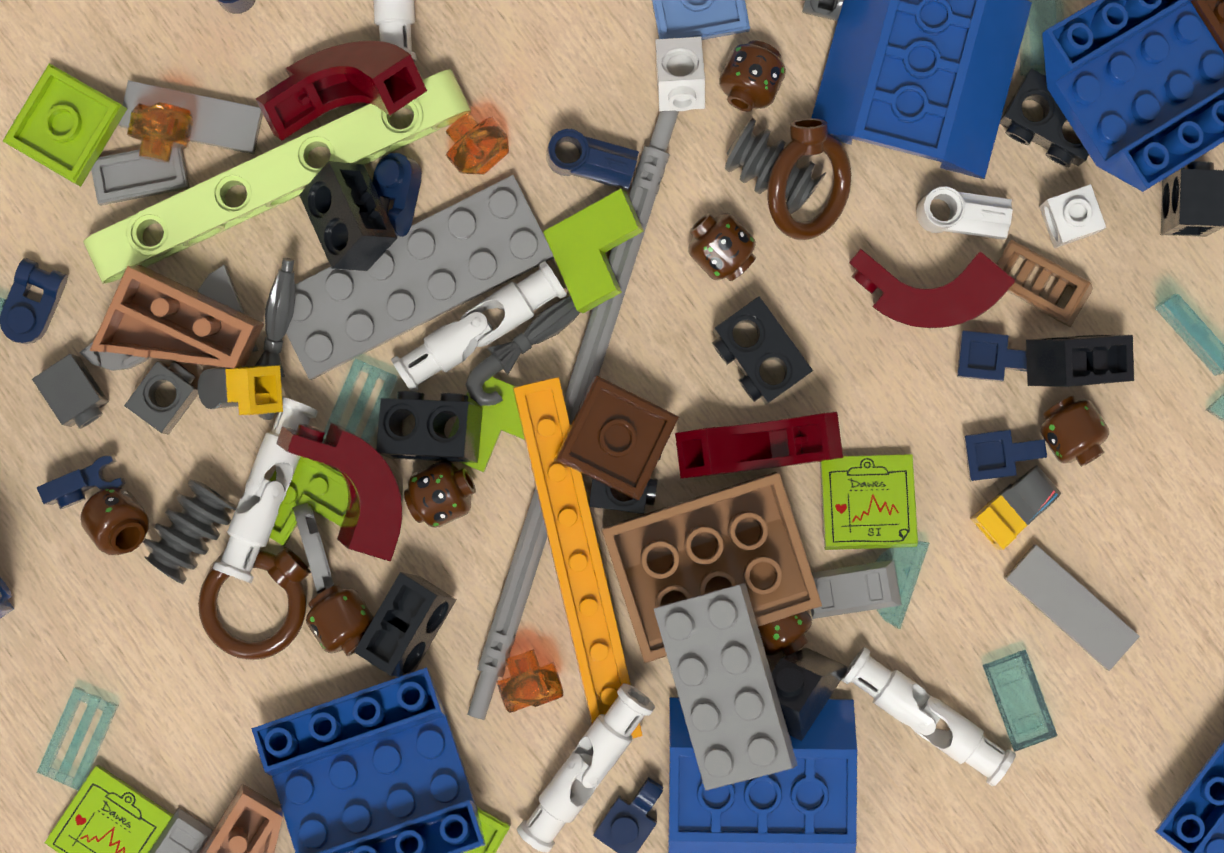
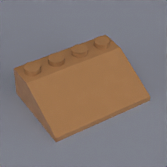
[601,472,822,663]

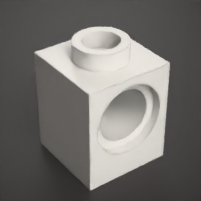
[655,37,705,111]
[1039,184,1106,249]

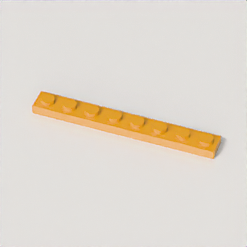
[512,377,643,738]

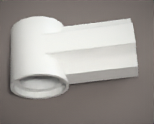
[916,186,1013,240]

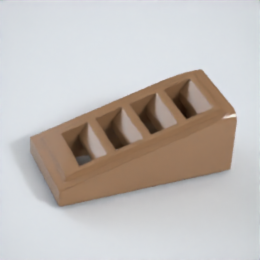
[996,240,1093,327]

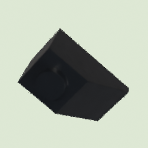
[771,648,847,741]

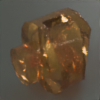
[127,102,193,163]
[445,113,509,175]
[496,649,564,713]

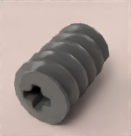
[725,118,827,214]
[143,479,236,584]

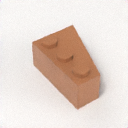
[89,265,264,369]
[199,783,283,853]

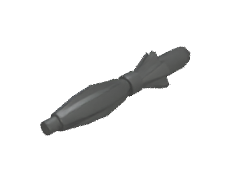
[254,258,295,420]
[465,296,580,406]

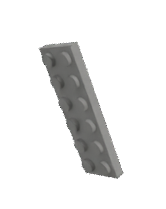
[286,175,554,380]

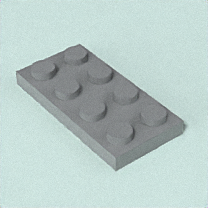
[654,583,798,791]

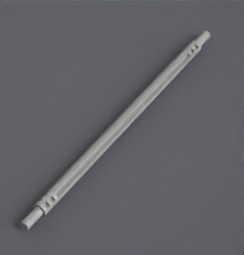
[467,110,679,720]

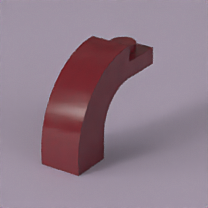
[256,41,427,141]
[849,249,1016,328]
[675,412,843,479]
[276,422,402,562]

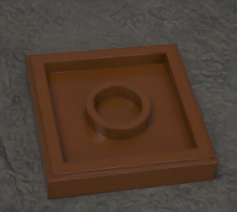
[554,376,679,500]

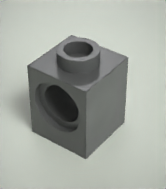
[32,354,109,429]
[124,361,198,435]

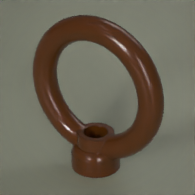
[767,118,852,240]
[198,547,311,660]

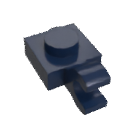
[957,331,1027,382]
[964,430,1047,481]
[36,456,125,509]
[593,777,664,853]

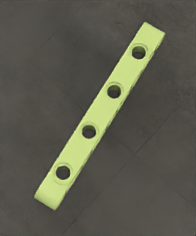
[83,69,471,284]

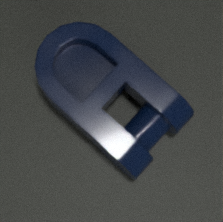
[372,153,422,237]
[0,258,68,344]

